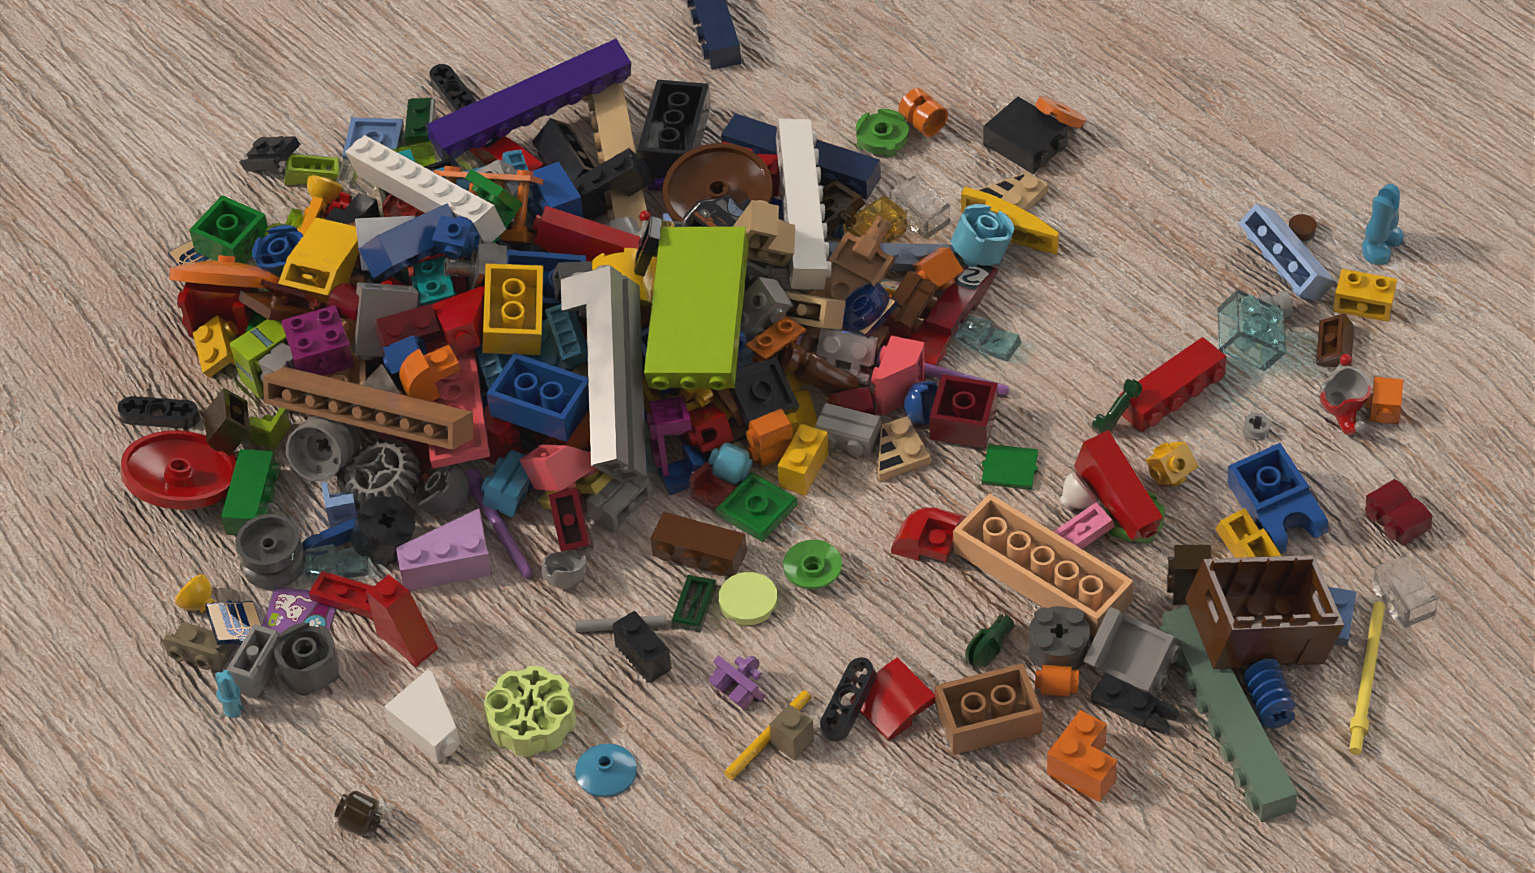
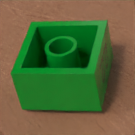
[189,195,269,264]

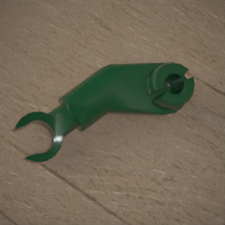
[1092,379,1143,433]

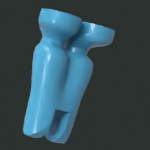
[1362,184,1404,265]

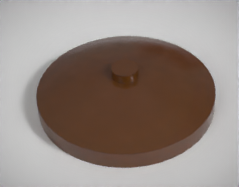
[663,143,773,222]

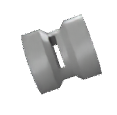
[1258,291,1292,322]

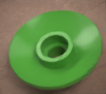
[783,540,842,589]

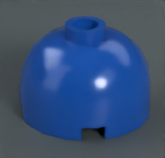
[252,225,303,277]

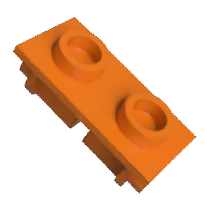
[746,315,806,364]

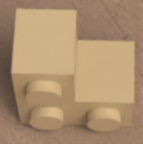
[733,200,795,267]

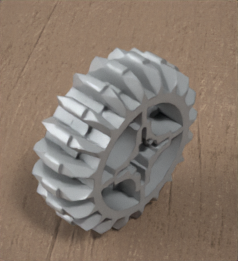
[344,438,422,506]

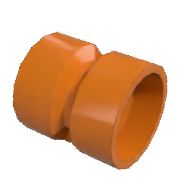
[898,88,948,137]

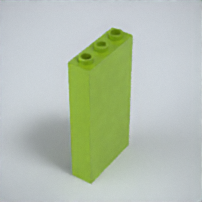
[644,227,749,390]

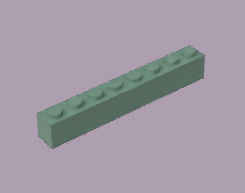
[1159,605,1298,822]

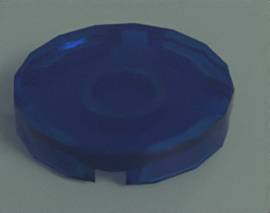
[842,283,889,332]

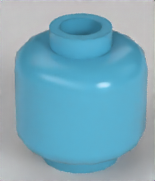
[708,442,753,485]

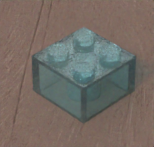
[1217,289,1286,371]

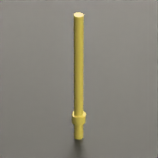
[1349,602,1385,755]

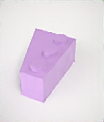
[396,509,492,591]

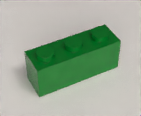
[221,449,281,535]

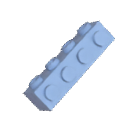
[1238,203,1336,302]

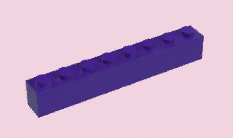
[427,39,632,160]

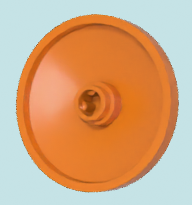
[169,255,281,288]

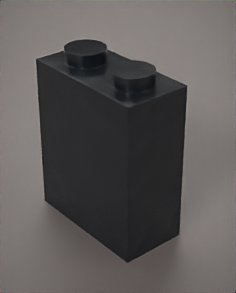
[983,96,1068,174]

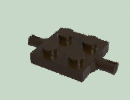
[820,179,865,235]

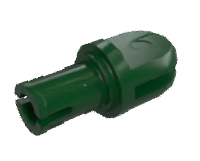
[965,614,1015,668]

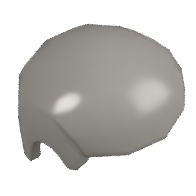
[542,550,587,589]

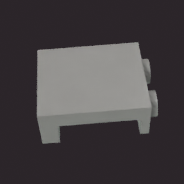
[351,283,418,360]
[1084,607,1181,696]

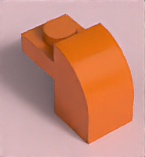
[399,345,461,402]

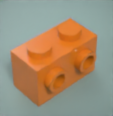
[912,247,964,291]

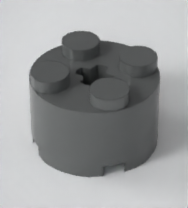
[1029,606,1090,671]
[274,623,340,695]

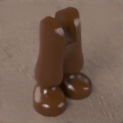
[777,342,859,394]

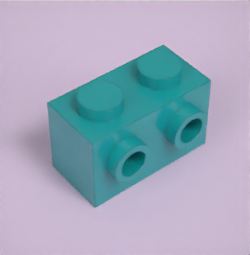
[411,256,456,308]

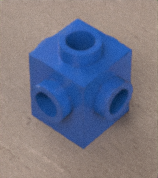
[432,215,480,259]

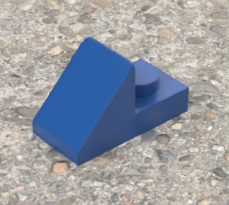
[657,444,715,496]

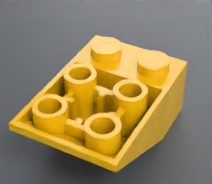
[278,218,359,304]

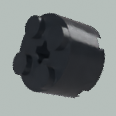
[351,495,415,564]

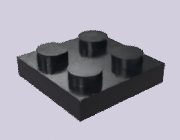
[728,357,800,426]

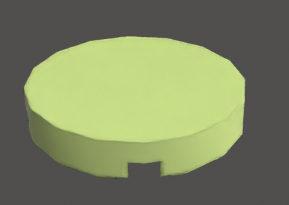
[719,572,778,625]

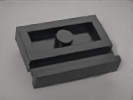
[239,136,301,170]

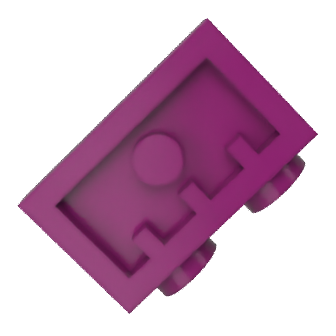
[281,306,354,376]
[646,396,692,477]

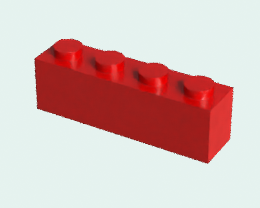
[1119,337,1227,433]

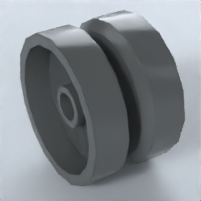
[235,514,306,590]

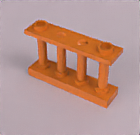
[433,166,543,245]

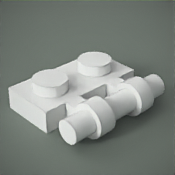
[817,328,878,385]

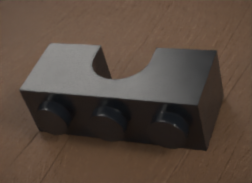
[571,148,651,220]

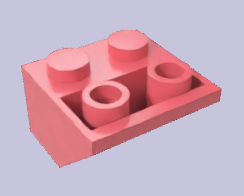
[871,336,925,416]
[519,445,599,492]

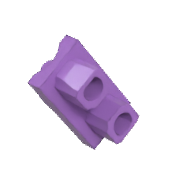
[708,655,766,709]

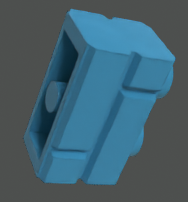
[481,450,533,517]

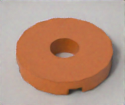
[1035,95,1087,129]

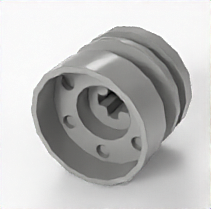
[286,415,361,482]

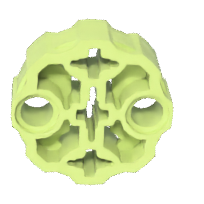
[484,666,576,757]

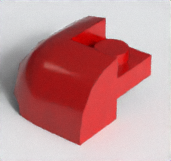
[891,507,966,562]

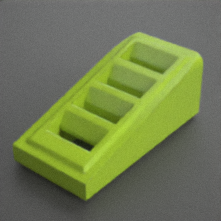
[284,154,340,185]

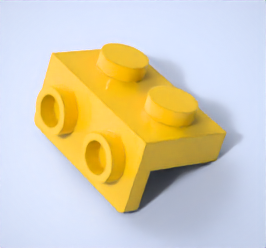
[193,315,239,378]

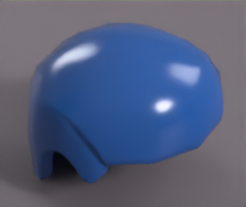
[904,381,938,425]

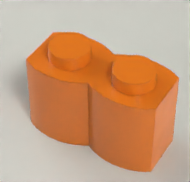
[746,408,793,468]

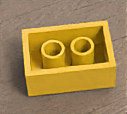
[482,264,543,355]

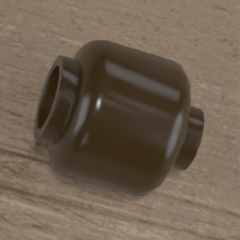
[334,791,383,836]

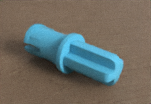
[215,669,243,718]

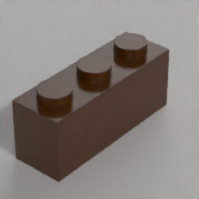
[650,512,747,577]

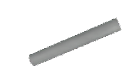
[576,615,666,632]

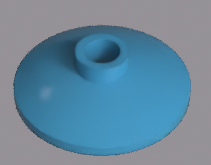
[575,744,637,797]

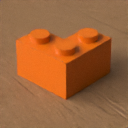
[1047,710,1117,802]

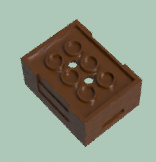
[1185,555,1344,669]

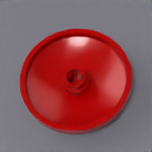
[120,430,236,510]

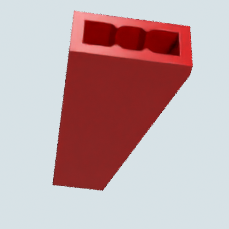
[532,206,640,262]
[1074,430,1163,541]

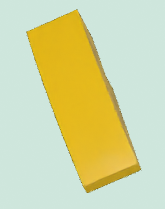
[1215,508,1281,558]

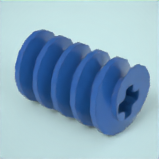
[1244,658,1295,728]

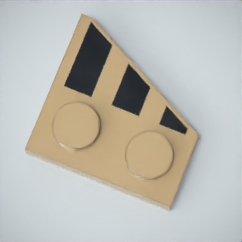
[978,172,1048,211]
[878,416,931,482]

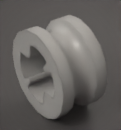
[1243,413,1270,441]

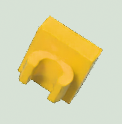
[678,388,714,408]

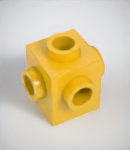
[1145,441,1199,487]

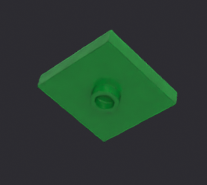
[716,472,798,542]

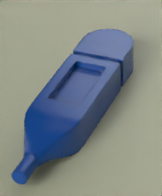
[302,518,356,556]

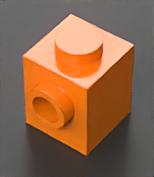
[1365,377,1403,424]

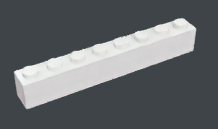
[776,118,831,290]
[345,135,506,244]

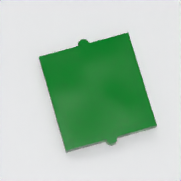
[982,444,1038,490]

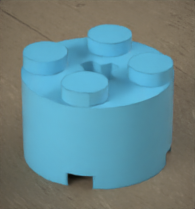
[950,204,1014,267]

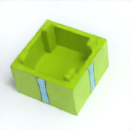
[229,319,289,399]

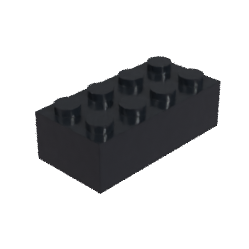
[637,79,711,176]

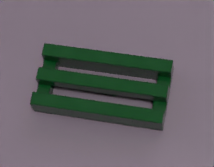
[671,575,717,633]

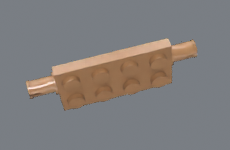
[800,215,895,352]

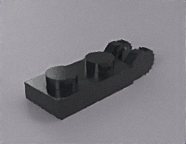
[1091,673,1180,734]

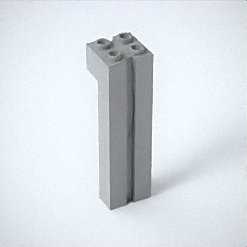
[561,265,646,483]

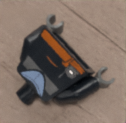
[671,195,751,227]

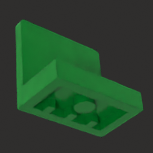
[465,169,523,243]

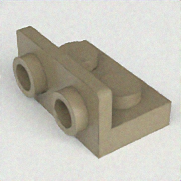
[163,622,237,672]

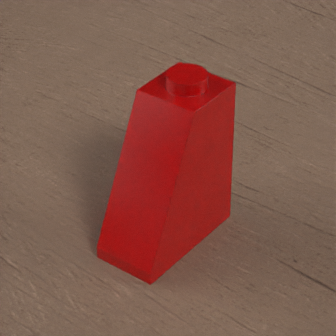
[432,285,485,356]
[367,574,438,667]

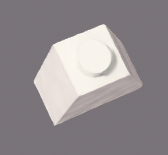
[384,669,460,763]

